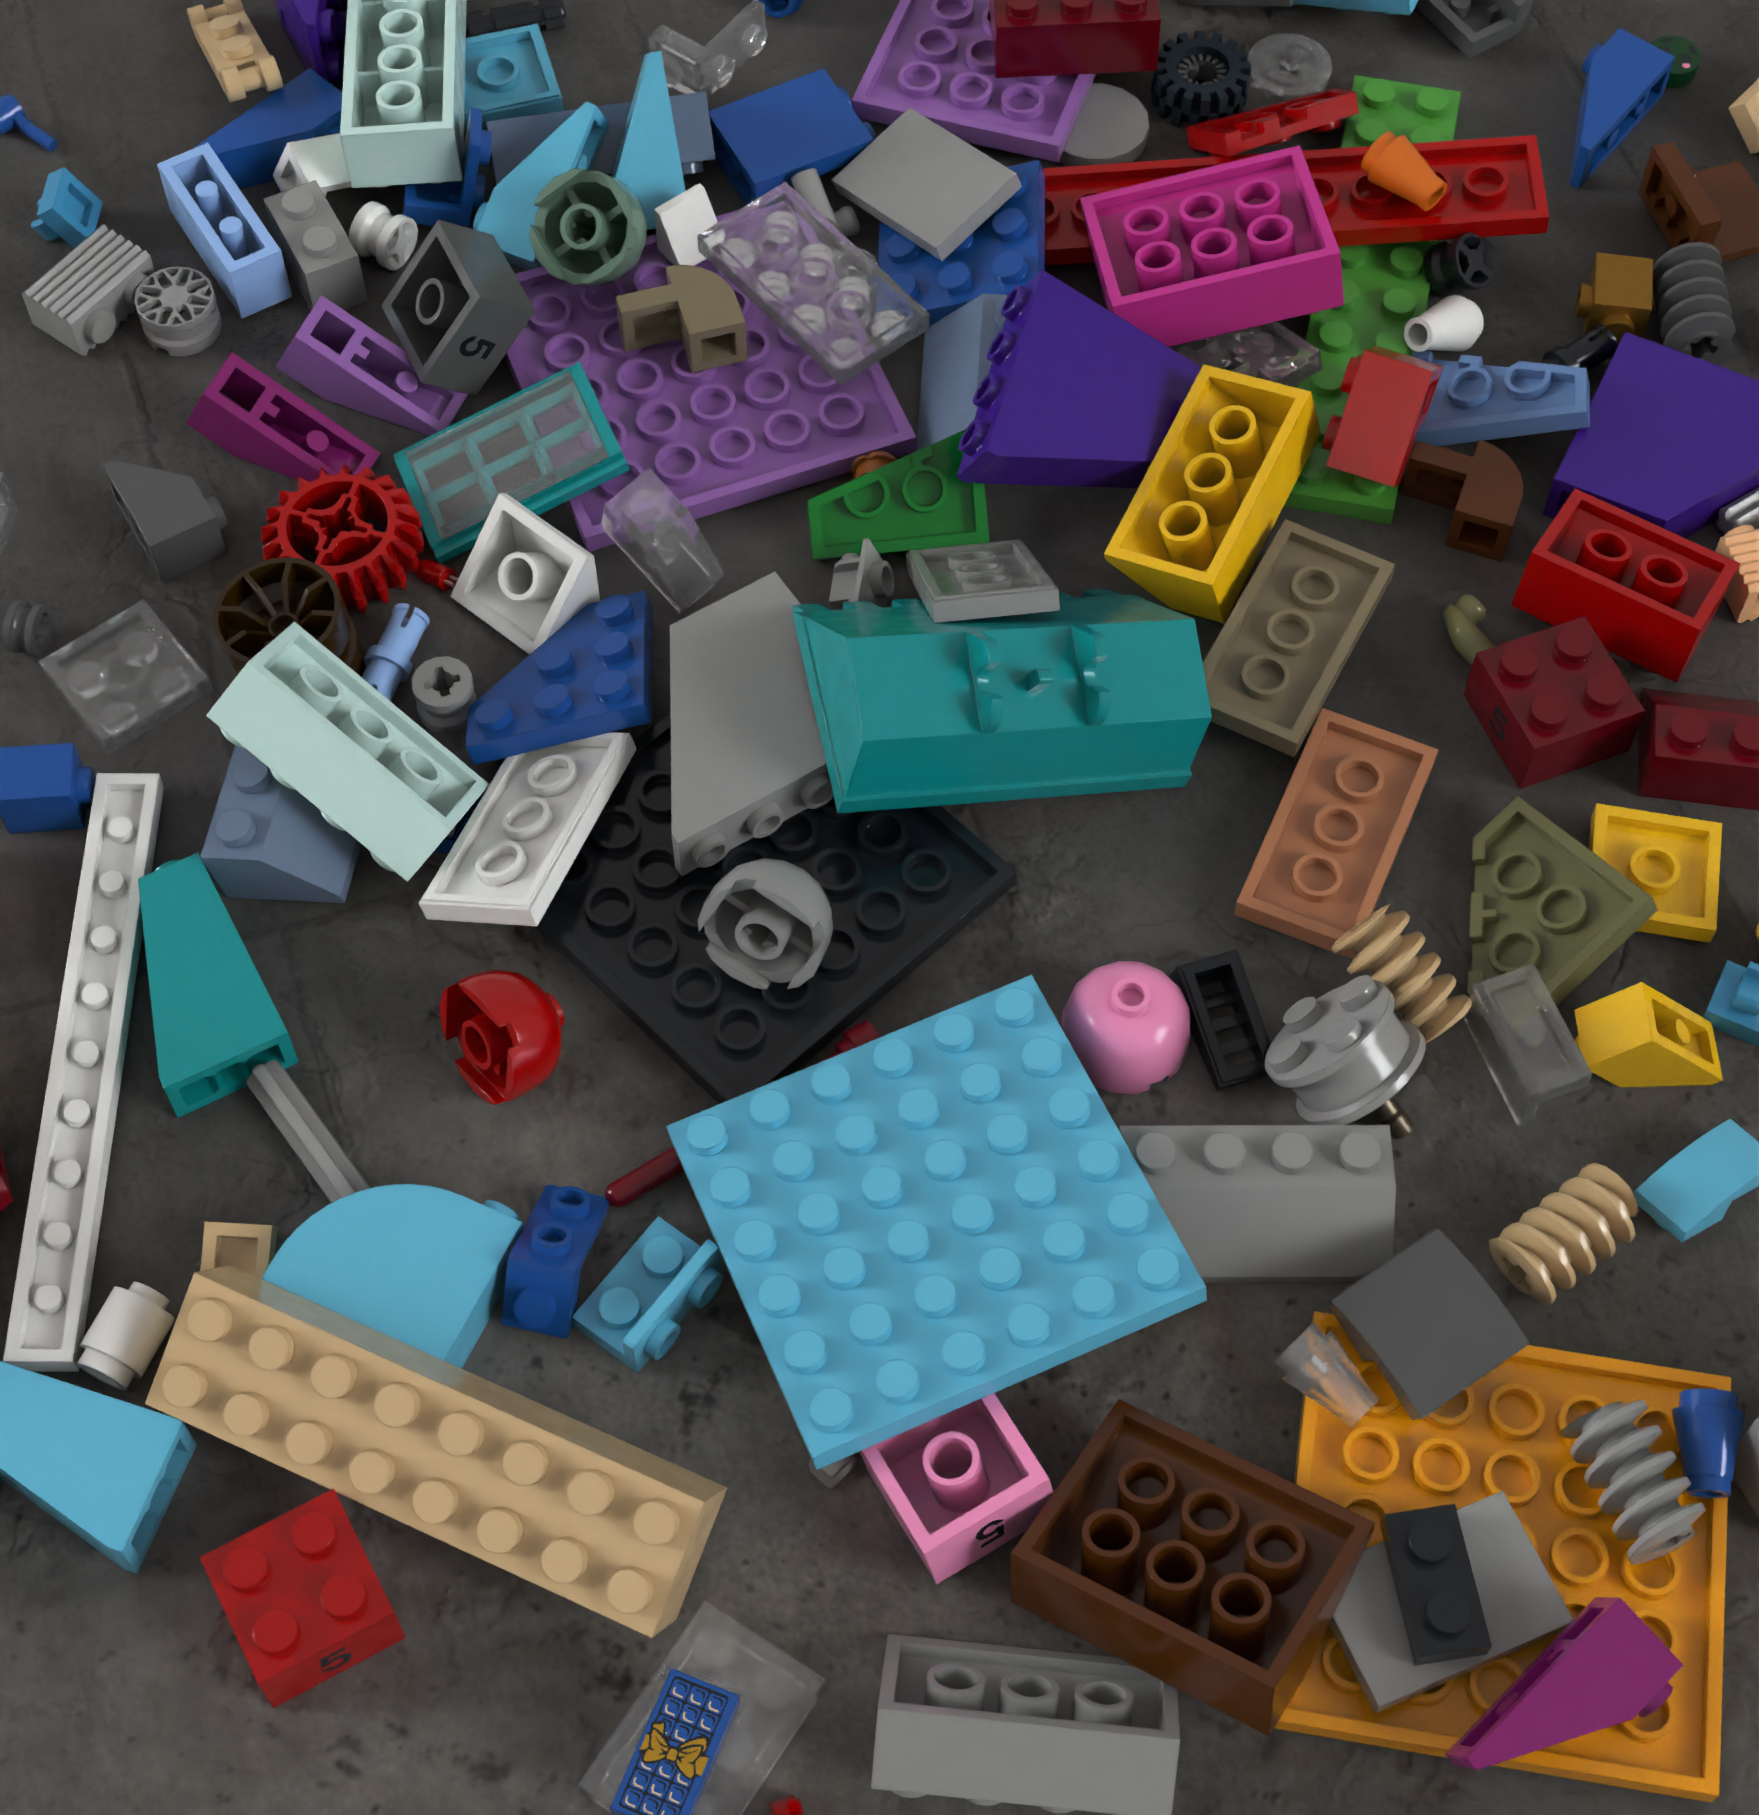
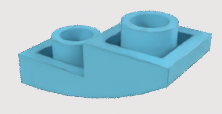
[1634,1119,1759,1243]

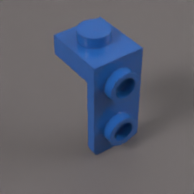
[402,108,492,228]
[501,1185,609,1339]

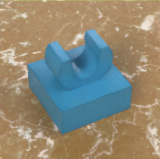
[30,167,103,248]
[1703,960,1759,1047]

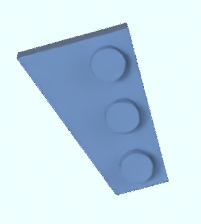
[1412,350,1590,447]

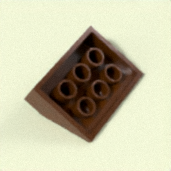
[1011,1399,1375,1736]

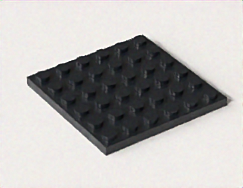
[534,713,1016,1104]

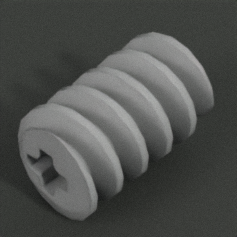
[1560,1399,1706,1564]

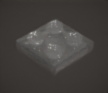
[39,599,213,755]

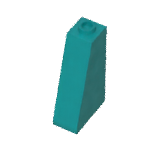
[138,853,299,1118]

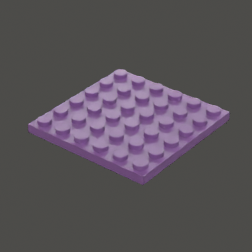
[504,194,916,552]

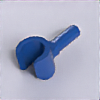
[0,94,58,152]

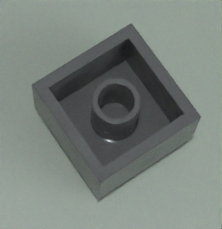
[381,220,535,396]

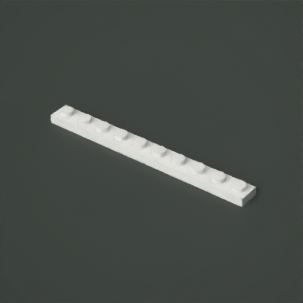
[3,773,164,1372]

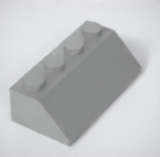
[1119,1125,1396,1283]
[871,1634,1180,1815]

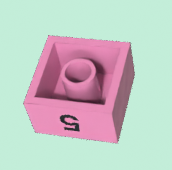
[860,1393,1053,1585]

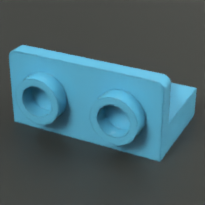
[572,1216,724,1374]

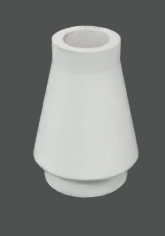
[1404,295,1484,352]

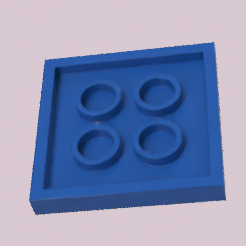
[876,160,1045,335]

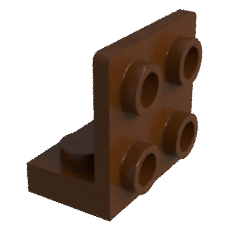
[1638,141,1759,262]

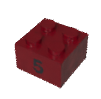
[1463,616,1645,789]

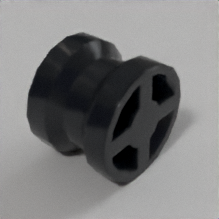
[1424,232,1496,297]

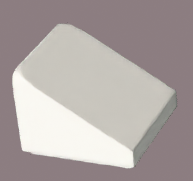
[654,183,724,266]

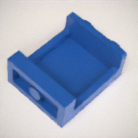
[709,68,876,207]

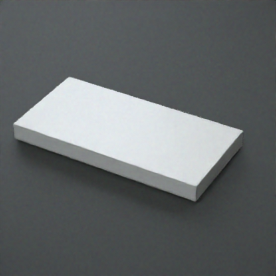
[419,732,637,926]

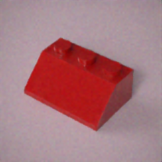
[1511,488,1741,683]

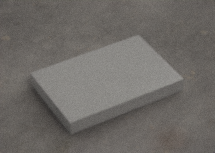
[831,107,1022,261]
[1330,1491,1573,1713]

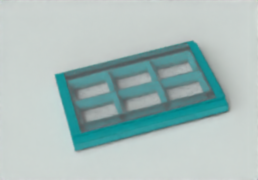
[393,362,631,564]

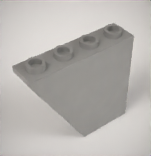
[670,571,834,876]

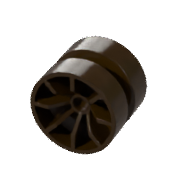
[212,557,366,677]

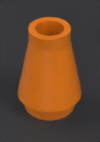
[1361,131,1447,211]

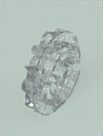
[1247,33,1332,101]

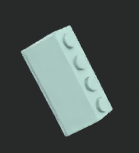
[206,621,490,882]

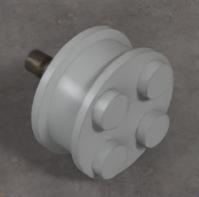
[1265,975,1426,1139]

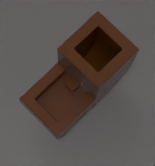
[1401,440,1523,562]

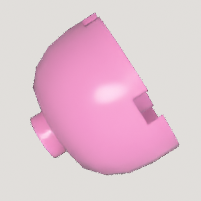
[1061,961,1190,1094]

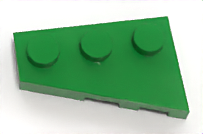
[806,428,990,560]

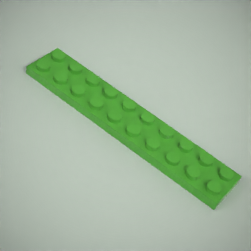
[1284,75,1461,525]

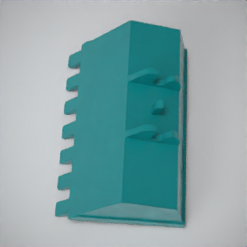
[793,589,1212,813]

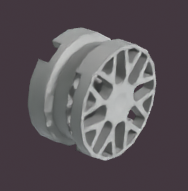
[134,266,222,357]

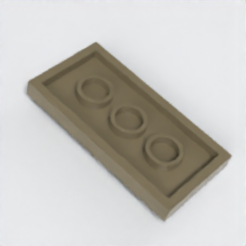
[1203,519,1395,757]

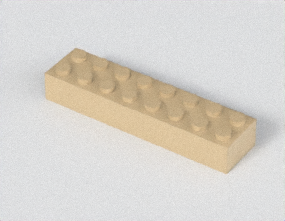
[145,1265,727,1638]

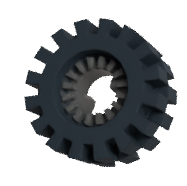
[1151,31,1251,128]

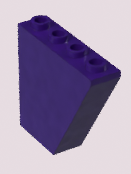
[957,270,1202,488]
[1542,332,1759,538]

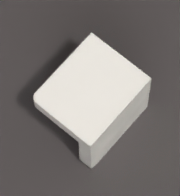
[273,133,351,196]

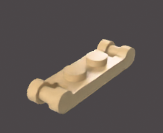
[187,0,283,103]

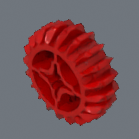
[261,463,424,614]

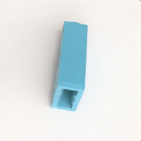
[0,1361,197,1574]

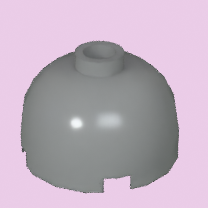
[698,858,833,990]

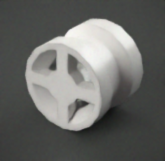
[349,201,418,270]

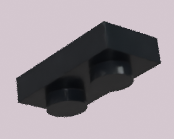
[1380,1504,1492,1665]

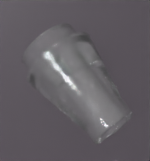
[1274,1322,1380,1428]

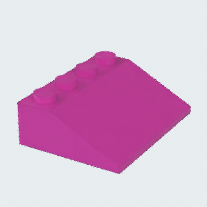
[1080,145,1344,347]

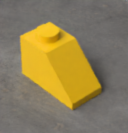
[1574,982,1723,1088]

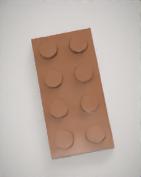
[1234,708,1439,959]

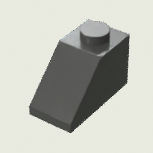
[103,459,229,582]

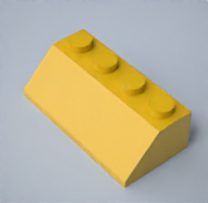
[1104,364,1321,624]

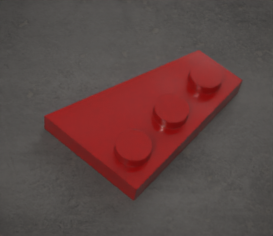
[1186,88,1359,157]

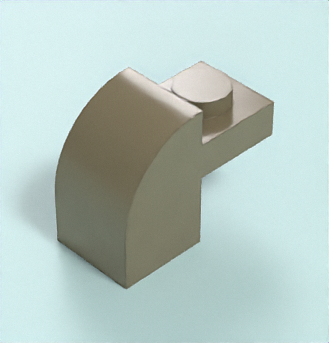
[615,265,747,373]

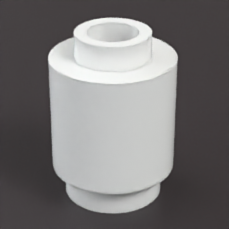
[77,1282,175,1391]

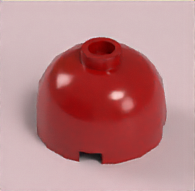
[439,969,564,1105]

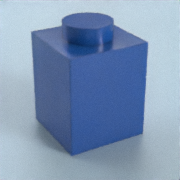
[0,743,95,834]

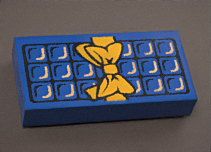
[610,1668,740,1815]

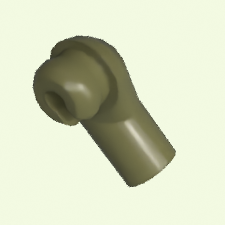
[1443,594,1495,666]

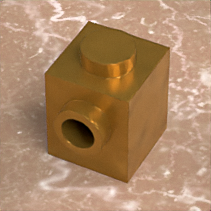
[1574,252,1653,345]

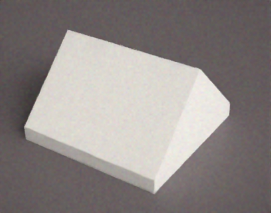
[450,493,600,654]

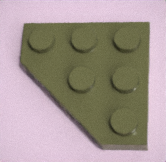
[1467,796,1658,1043]

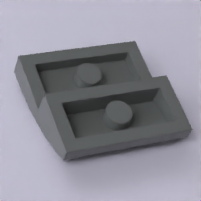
[1326,1228,1530,1420]

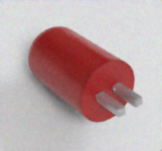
[415,559,458,591]

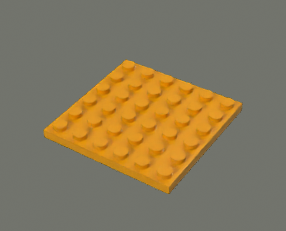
[1274,1311,1731,1803]

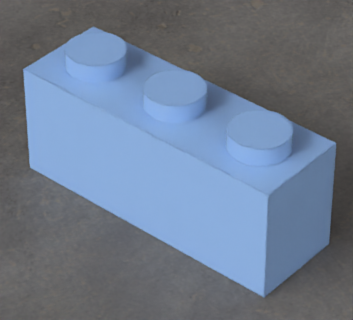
[157,143,292,319]

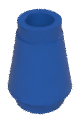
[1672,1389,1745,1498]

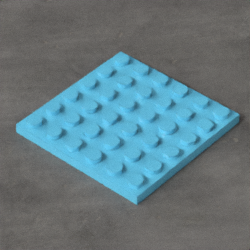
[666,975,1207,1470]

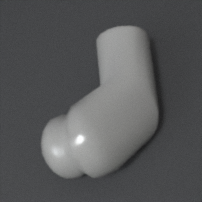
[791,168,861,243]

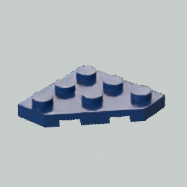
[465,590,653,765]

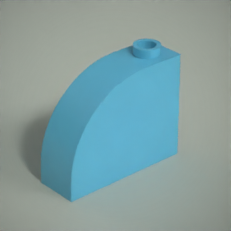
[261,1184,524,1368]

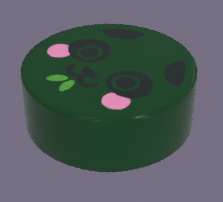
[1651,35,1701,88]

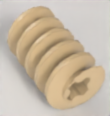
[1331,904,1472,1044]
[1489,1163,1639,1306]

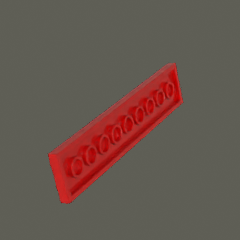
[1042,135,1549,266]

